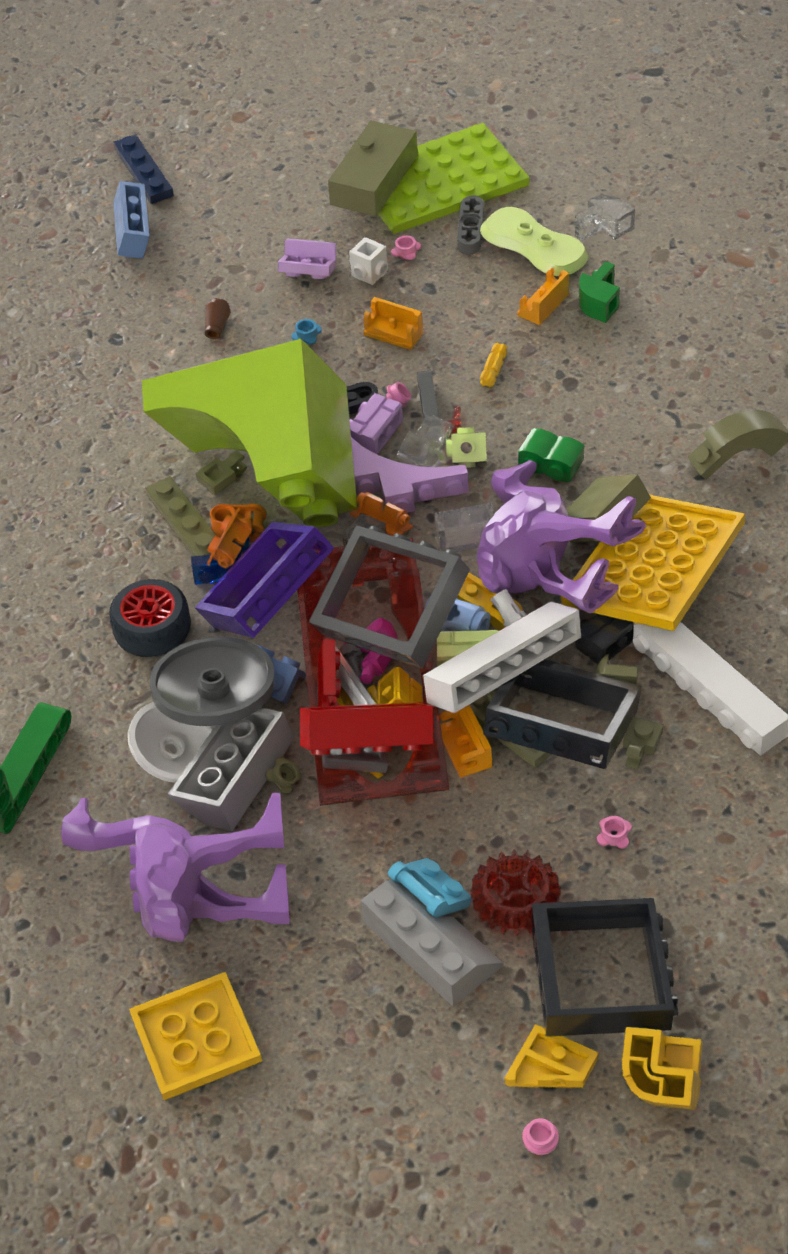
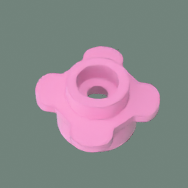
[391,236,421,260]
[597,816,632,849]

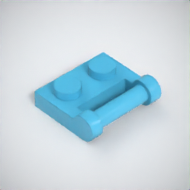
[388,858,473,918]

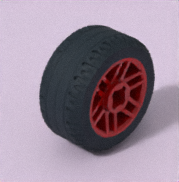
[109,579,191,657]

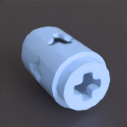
[424,598,491,632]

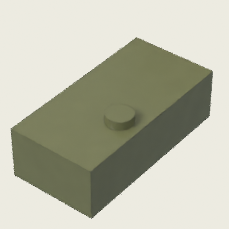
[328,120,418,216]

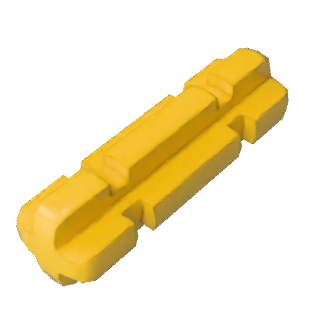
[480,342,507,387]

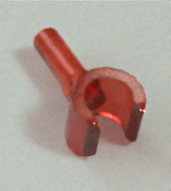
[445,406,461,437]

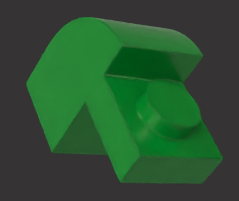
[579,261,620,323]

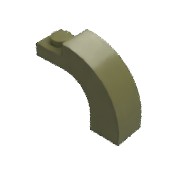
[688,410,788,480]

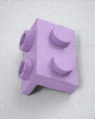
[278,238,337,279]

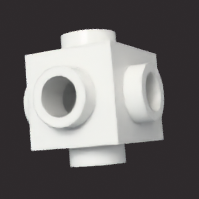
[349,237,388,285]

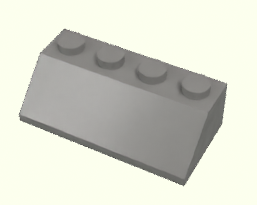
[168,708,295,831]
[361,880,503,1007]

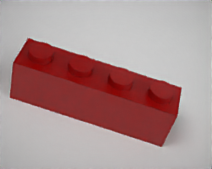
[300,702,433,755]

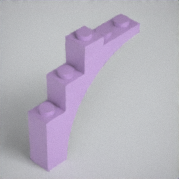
[351,437,469,513]

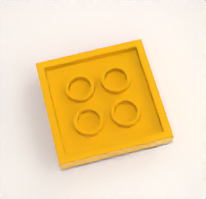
[129,972,262,1100]

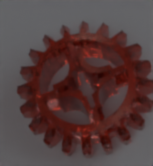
[470,849,561,936]

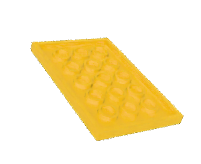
[561,495,745,631]

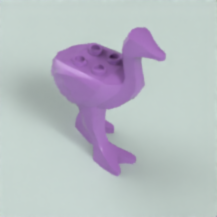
[477,460,646,613]
[61,793,290,942]

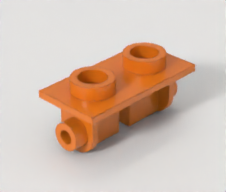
[350,492,413,536]
[207,507,253,568]

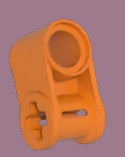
[210,504,267,543]

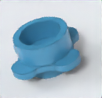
[291,319,322,344]

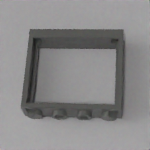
[309,525,470,669]

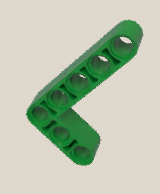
[0,702,72,834]

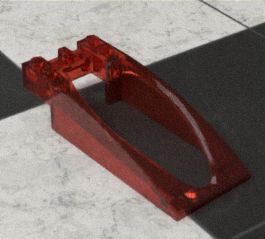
[297,538,449,806]

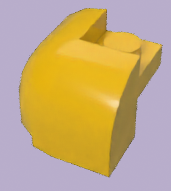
[622,1027,703,1110]

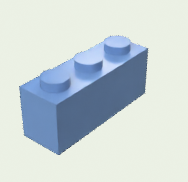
[113,181,149,259]

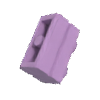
[349,393,403,455]

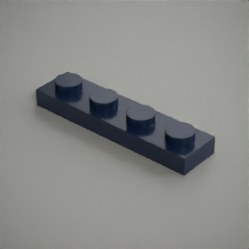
[113,134,174,204]

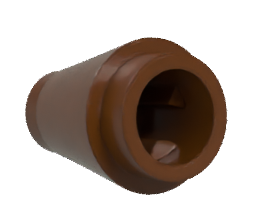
[205,298,231,339]

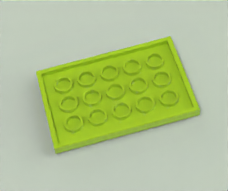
[378,123,530,234]

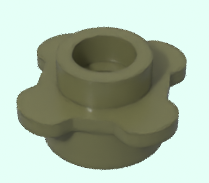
[266,757,301,794]

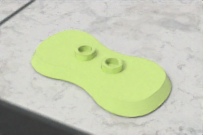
[480,207,588,276]

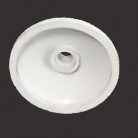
[128,702,215,783]

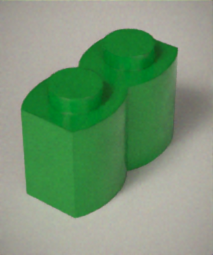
[518,428,584,482]

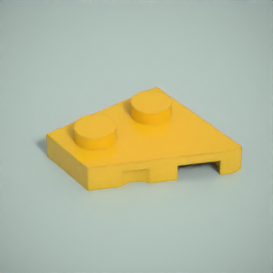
[504,1024,599,1088]

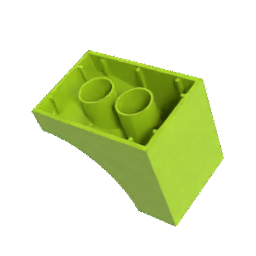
[142,339,357,528]

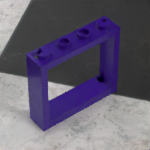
[194,522,334,638]

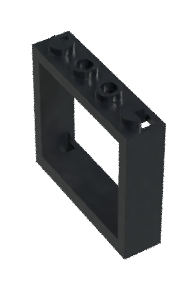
[483,659,642,770]
[531,898,679,1037]

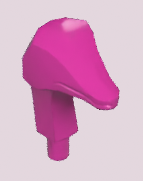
[344,617,398,684]

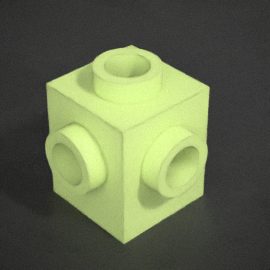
[446,427,487,468]

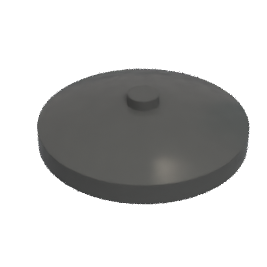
[150,637,276,726]

